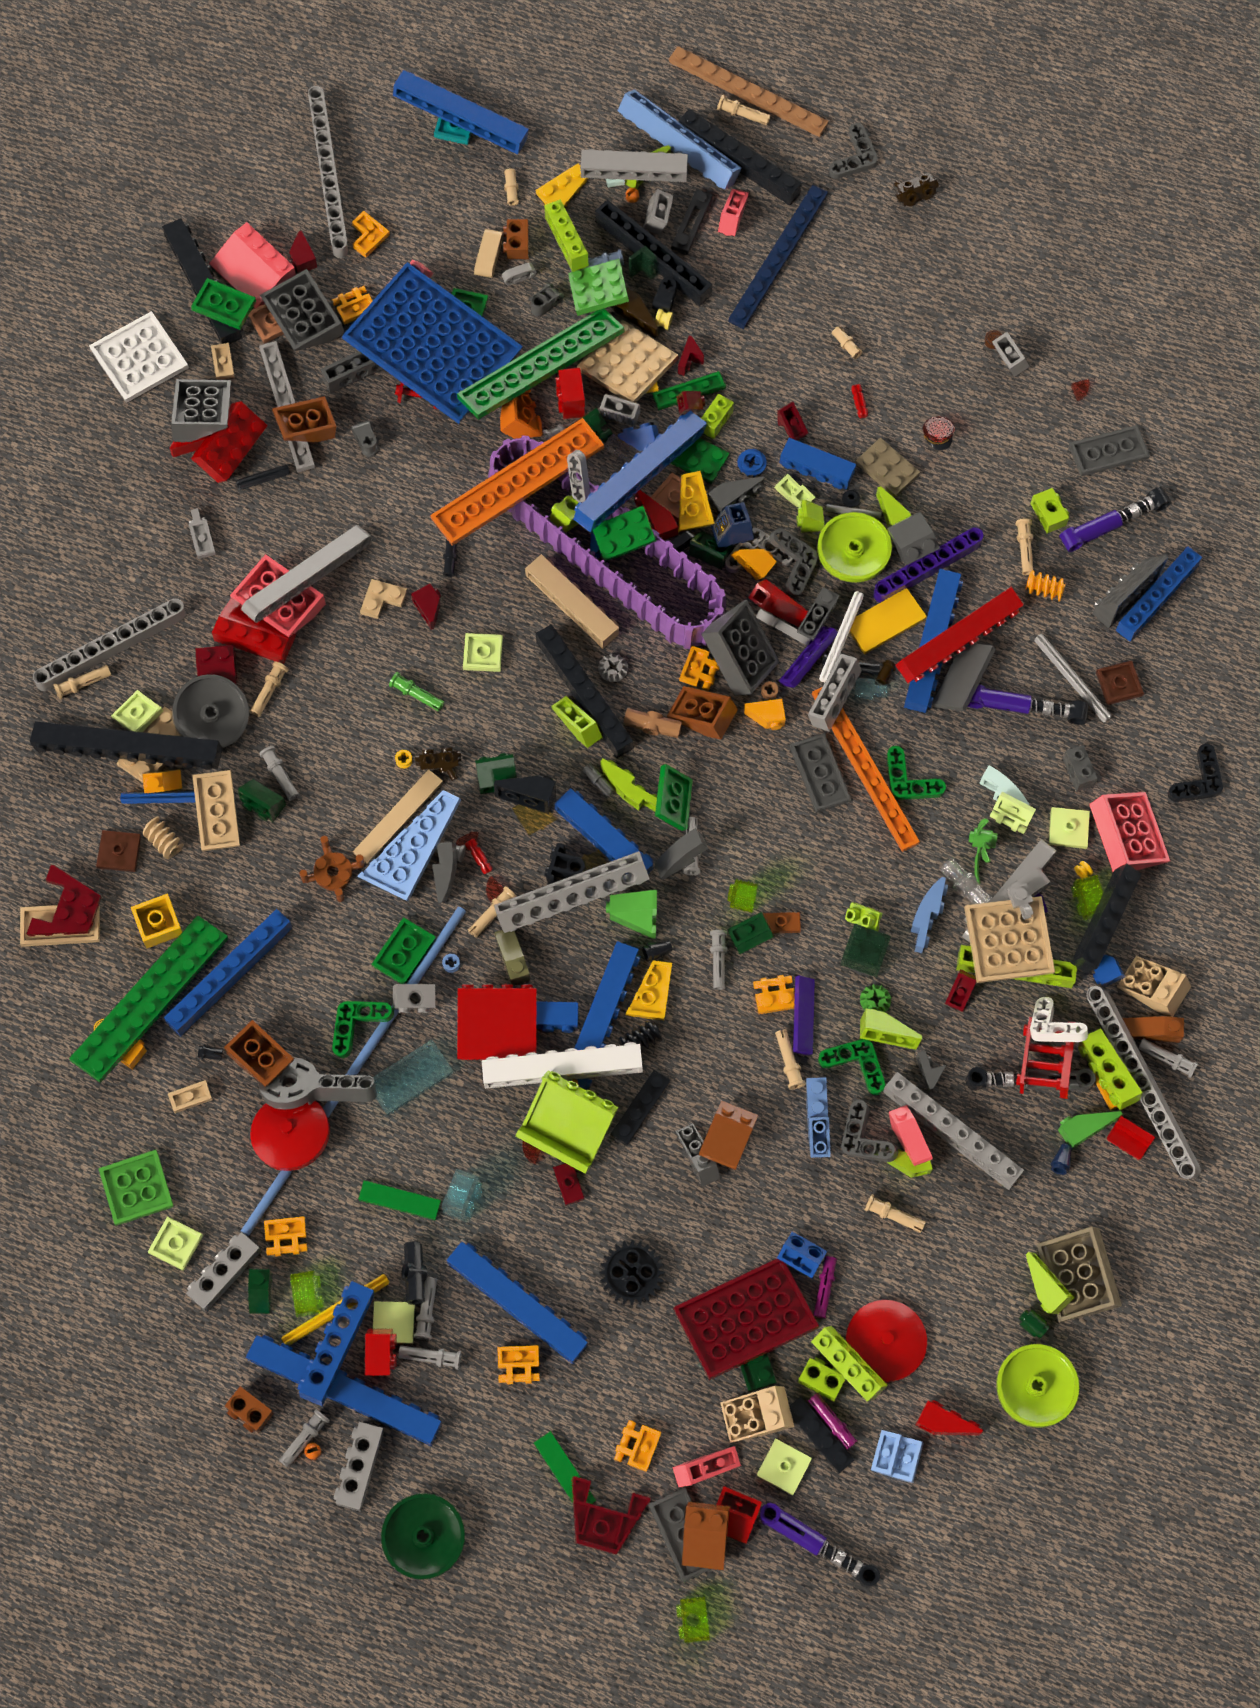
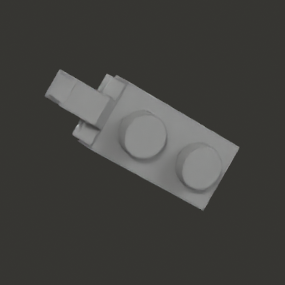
[189,508,216,559]

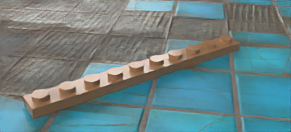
[669,46,828,137]

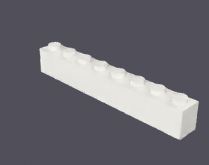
[482,1042,643,1089]

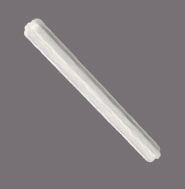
[819,591,864,683]

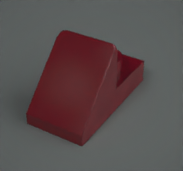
[678,335,704,376]
[777,401,809,441]
[945,969,976,1012]

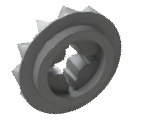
[598,653,628,682]

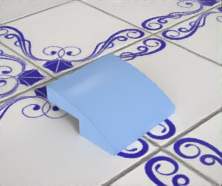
[871,1430,924,1483]

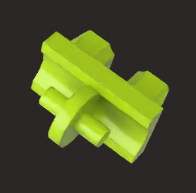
[845,902,883,932]

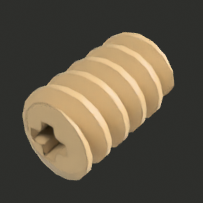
[143,816,184,859]

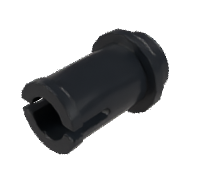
[198,1044,223,1061]

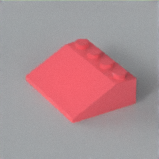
[209,222,296,309]
[230,554,326,637]
[1089,792,1170,872]

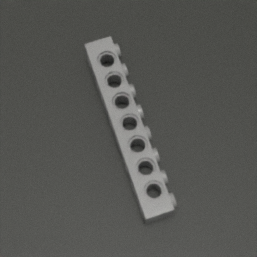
[494,851,649,933]
[883,1072,1024,1190]

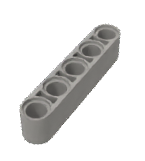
[964,867,1051,923]

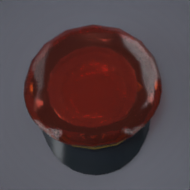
[923,416,955,450]

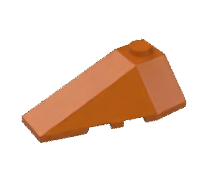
[500,389,542,439]

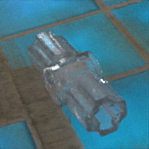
[940,858,992,904]

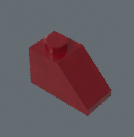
[288,230,317,274]
[677,391,705,415]
[411,583,441,630]

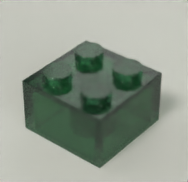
[840,923,891,978]

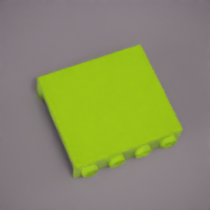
[516,1070,618,1173]

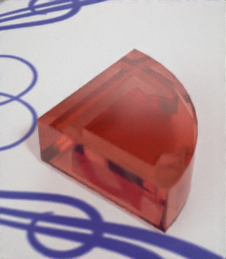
[1071,379,1090,401]
[456,832,479,851]
[486,876,504,902]
[522,1141,541,1165]

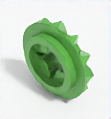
[860,984,891,1012]

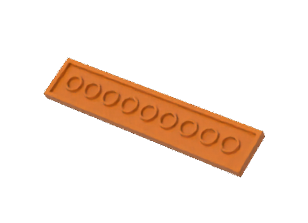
[431,418,604,546]

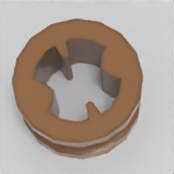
[761,681,778,700]

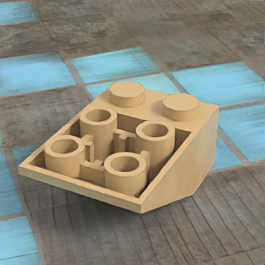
[1117,956,1191,1017]
[721,1386,794,1443]

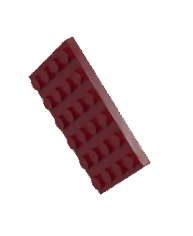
[673,1258,819,1380]

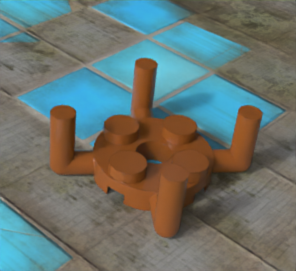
[299,836,365,902]

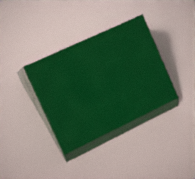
[689,531,734,570]

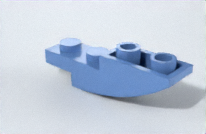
[911,877,948,953]
[806,1077,831,1158]

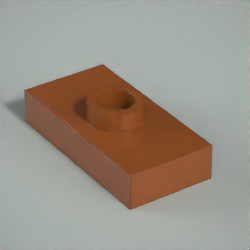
[763,912,801,933]

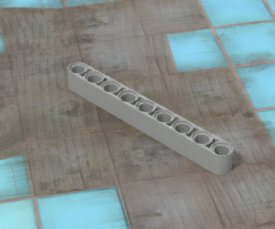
[241,525,372,623]
[33,598,186,691]

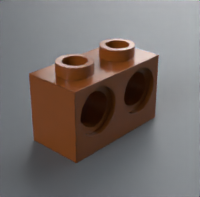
[503,219,528,259]
[225,1386,274,1433]

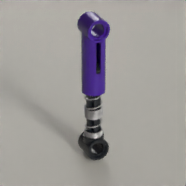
[1059,486,1172,552]
[968,684,1089,725]
[759,1503,880,1588]

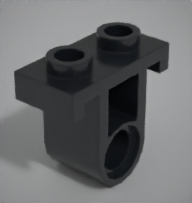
[544,843,587,884]

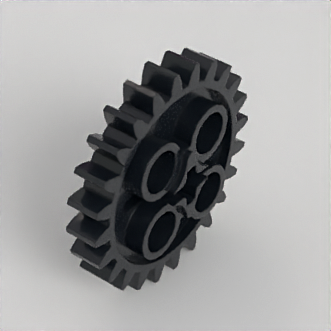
[599,1240,665,1307]

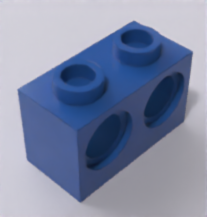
[777,1231,827,1278]

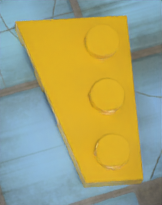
[536,163,589,207]
[678,471,714,532]
[626,960,672,1021]

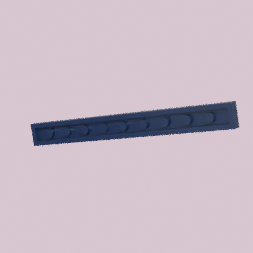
[728,184,828,329]

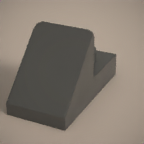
[916,1051,946,1094]

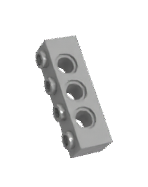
[808,654,862,732]
[186,1232,261,1312]
[333,1422,384,1512]

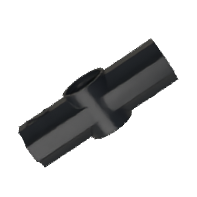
[401,1241,427,1305]

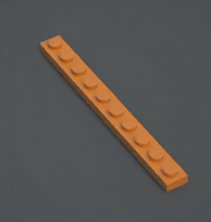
[812,687,920,852]

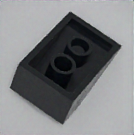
[494,776,556,815]

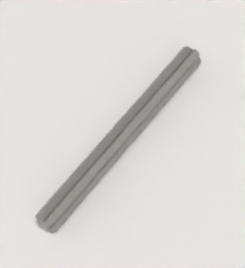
[1034,634,1111,722]

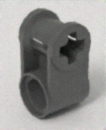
[531,283,564,316]
[351,420,378,457]

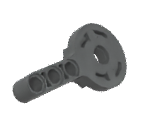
[259,1058,378,1109]

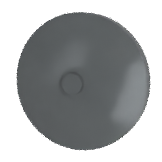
[172,675,249,748]

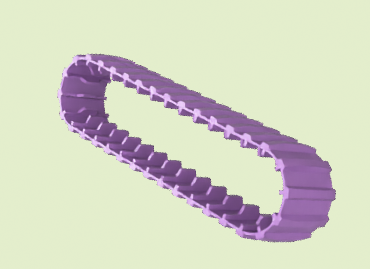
[488,436,726,649]

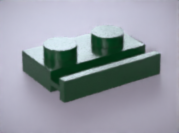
[727,912,775,955]
[740,1353,777,1392]

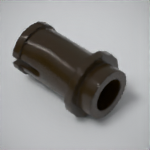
[876,660,896,685]

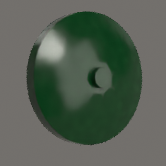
[381,1493,465,1580]

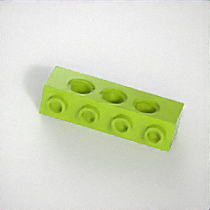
[544,199,589,272]
[1078,1028,1143,1110]
[811,1326,888,1402]

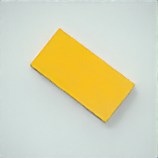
[849,588,927,655]

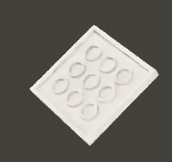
[89,311,189,403]

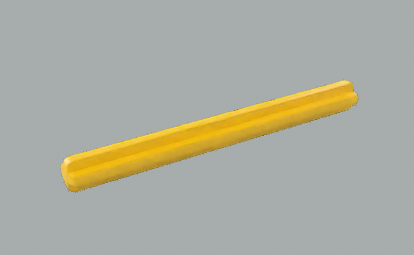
[281,1274,389,1346]

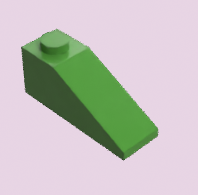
[1058,1111,1123,1149]

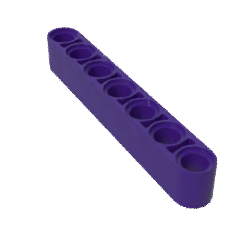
[873,528,983,603]

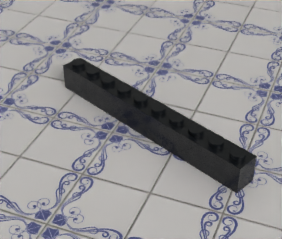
[30,721,223,770]

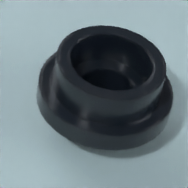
[842,490,860,508]

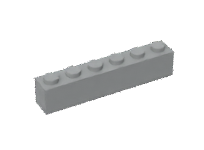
[581,149,688,182]

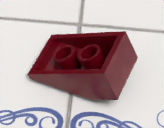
[195,645,237,685]

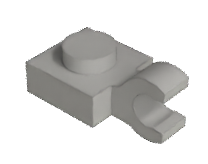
[1007,883,1033,920]

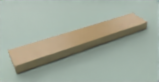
[353,769,443,865]

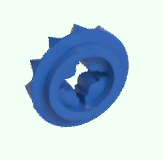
[737,449,767,477]

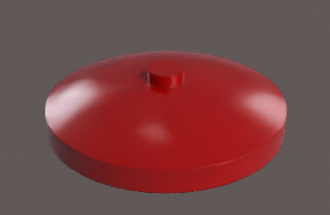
[250,1093,330,1171]
[846,1300,927,1382]

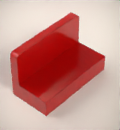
[1106,1116,1155,1160]

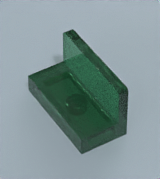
[629,246,657,280]

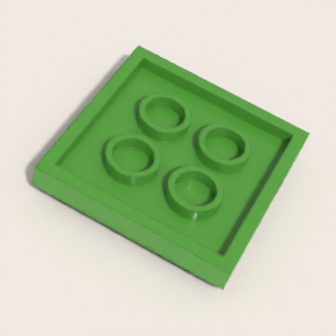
[568,259,629,316]
[98,1150,174,1226]

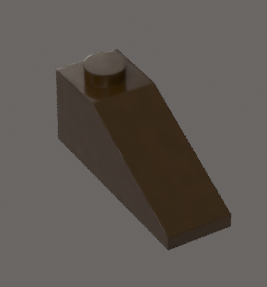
[612,287,658,338]

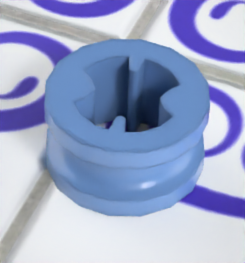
[442,954,460,973]

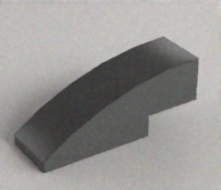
[655,828,708,880]
[432,842,457,903]

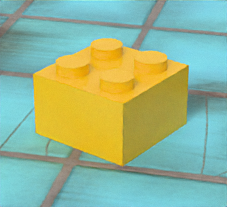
[131,894,182,949]

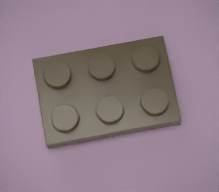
[855,438,920,498]

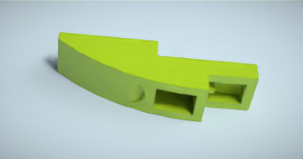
[601,758,657,811]

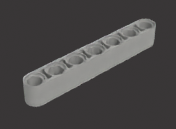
[962,839,1057,943]

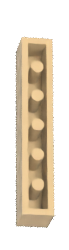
[525,554,619,649]

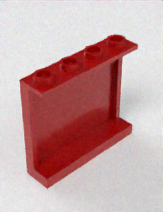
[457,985,537,1060]

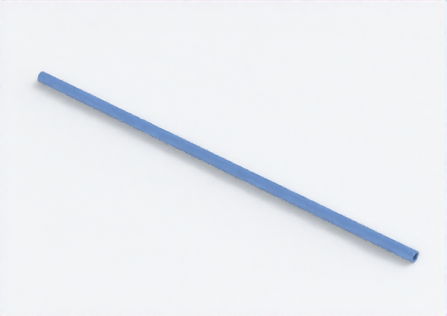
[241,906,466,1237]

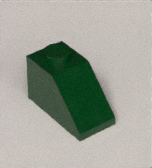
[248,1269,272,1314]

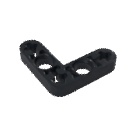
[1168,743,1223,802]

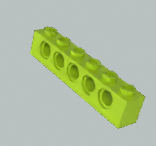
[956,945,1077,989]

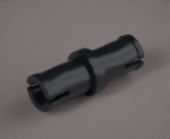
[443,539,458,577]

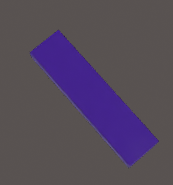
[793,975,815,1056]

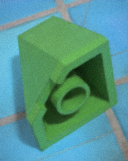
[606,890,657,939]

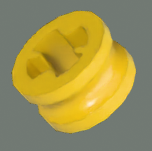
[395,750,413,769]
[1074,861,1093,880]

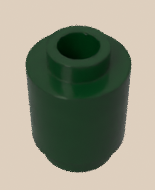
[1019,1309,1050,1339]

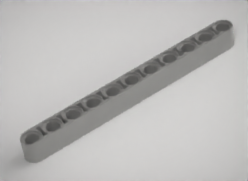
[308,86,348,258]
[1087,986,1201,1179]

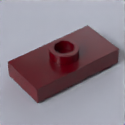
[553,1163,584,1206]

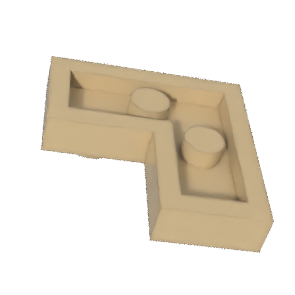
[360,579,407,619]

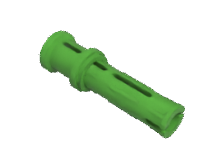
[389,672,445,712]

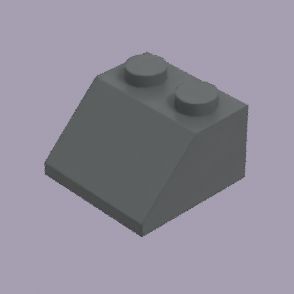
[887,512,940,565]

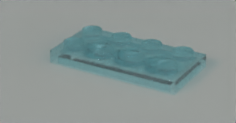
[372,1039,454,1116]

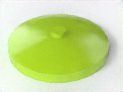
[817,512,892,582]
[996,1344,1079,1428]

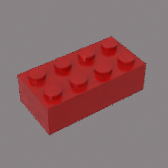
[191,401,268,482]

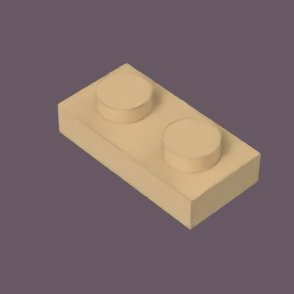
[211,343,235,380]
[168,1080,212,1113]

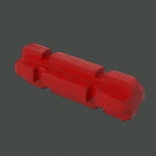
[851,384,868,418]
[465,838,493,874]

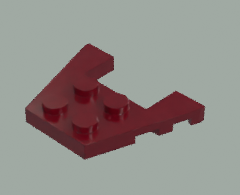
[26,864,102,937]
[572,1476,651,1555]

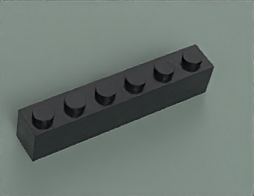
[1071,863,1142,973]

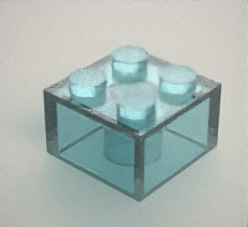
[442,1169,483,1222]

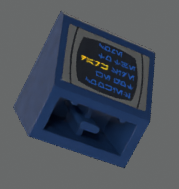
[711,502,754,548]

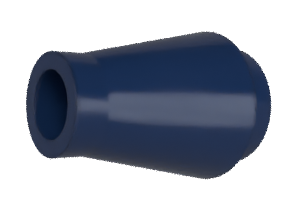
[1051,1144,1072,1175]

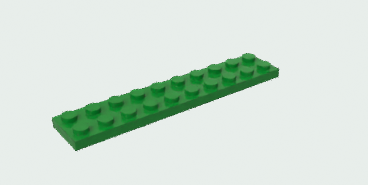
[457,309,625,420]
[69,915,228,1083]

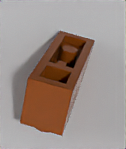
[1122,1016,1184,1043]

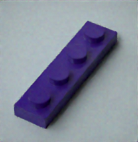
[779,627,838,688]

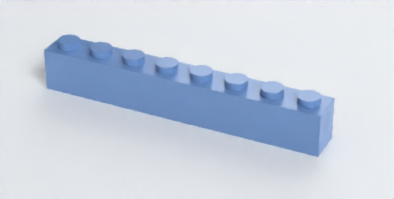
[618,89,741,190]

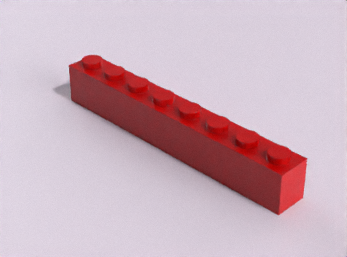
[895,587,1024,683]

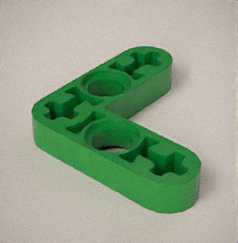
[887,746,946,800]
[332,1001,394,1058]
[818,1039,885,1095]

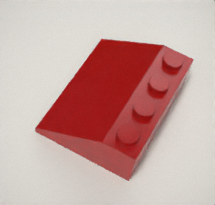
[212,597,298,664]

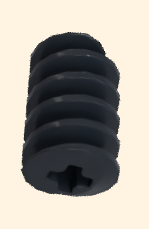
[618,1020,663,1053]

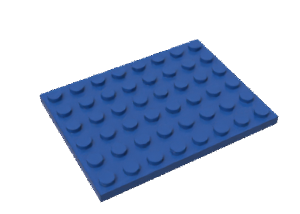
[342,262,523,424]

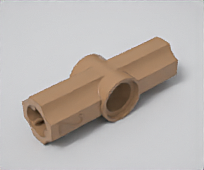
[623,708,682,738]

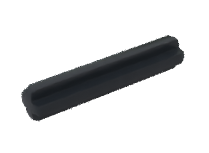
[236,464,290,490]

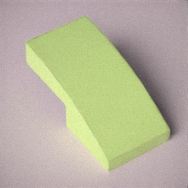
[774,474,815,507]

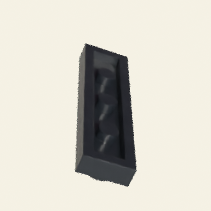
[610,1070,670,1146]
[789,1396,854,1474]

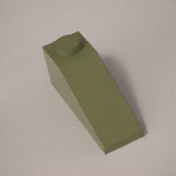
[494,930,530,986]

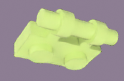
[990,792,1036,834]

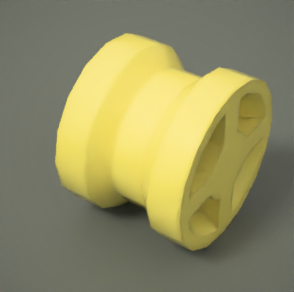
[655,309,673,330]

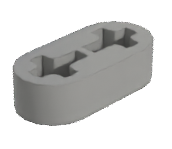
[502,263,536,286]

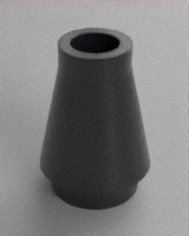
[642,940,672,961]

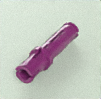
[813,1256,837,1319]
[808,1393,857,1450]

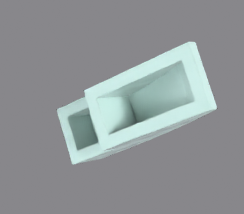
[980,765,1030,806]

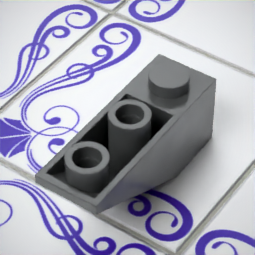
[708,476,765,514]
[797,587,839,640]
[675,1124,720,1187]

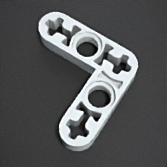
[1030,997,1088,1042]

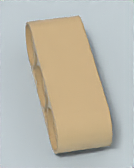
[474,229,503,278]

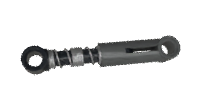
[965,1067,1096,1092]

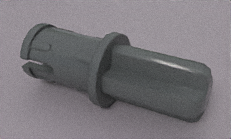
[582,763,615,796]

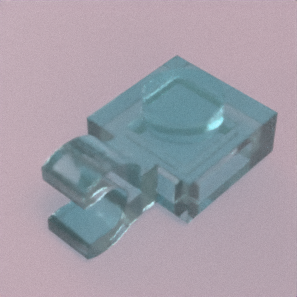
[854,678,888,700]

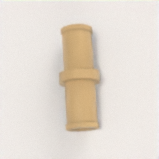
[504,169,519,206]
[832,326,862,359]

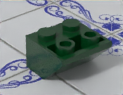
[475,753,517,795]
[237,779,286,822]

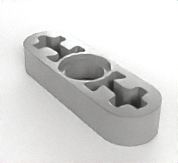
[567,450,591,503]

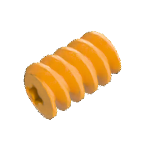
[1024,570,1066,602]

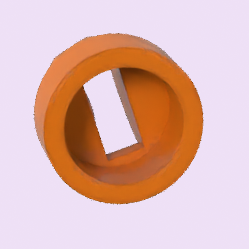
[625,187,639,203]
[304,1443,321,1460]

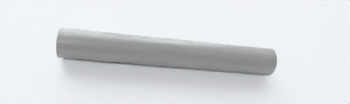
[826,504,881,519]

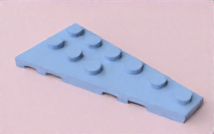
[357,790,461,902]

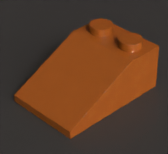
[272,396,337,442]
[667,686,738,740]
[224,1020,294,1087]
[698,1101,758,1170]
[682,1502,730,1570]

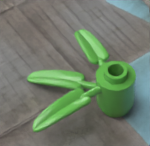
[968,818,997,884]

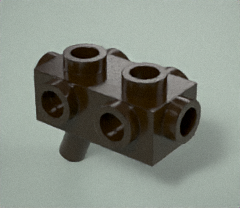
[894,172,939,207]
[415,747,461,781]

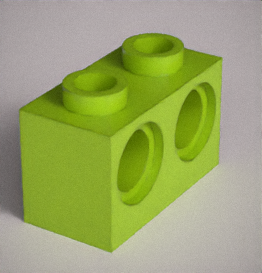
[798,1357,845,1402]

